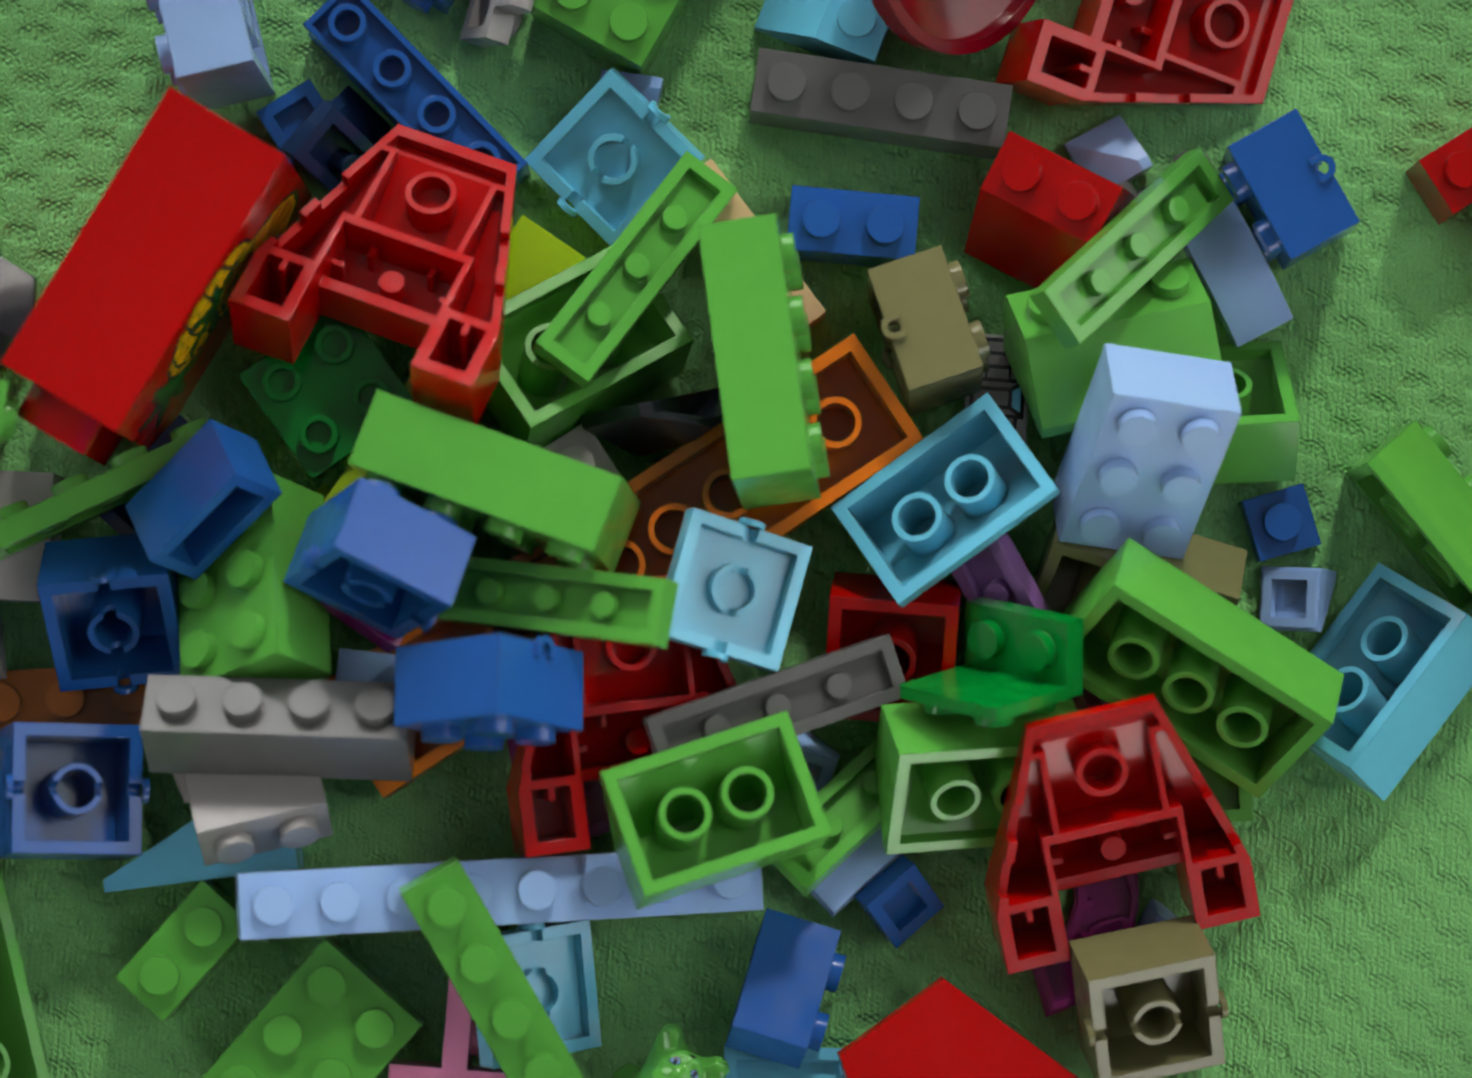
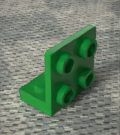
[238,315,413,478]
[900,596,1083,727]

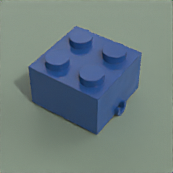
[1218,109,1360,270]
[283,477,477,639]
[37,533,180,695]
[394,633,583,752]
[0,722,150,860]

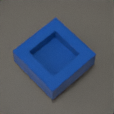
[256,79,324,168]
[1239,483,1321,563]
[854,855,944,948]

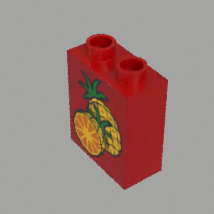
[0,87,312,466]

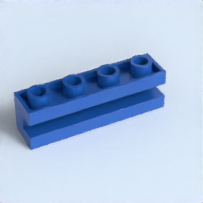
[303,0,531,188]

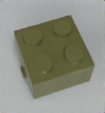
[867,245,991,416]
[1068,915,1229,1078]

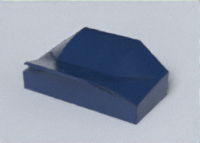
[280,85,390,195]

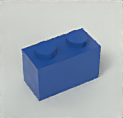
[787,185,920,267]
[125,419,282,579]
[725,908,846,1069]

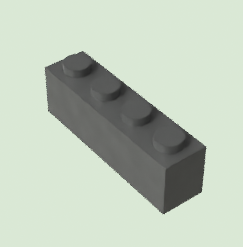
[749,47,1013,160]
[140,674,417,781]

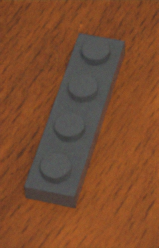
[642,634,906,754]

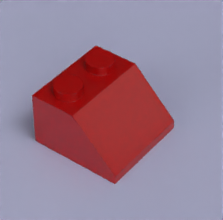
[964,131,1135,289]
[826,572,962,722]

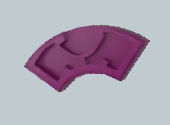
[1031,873,1139,1017]

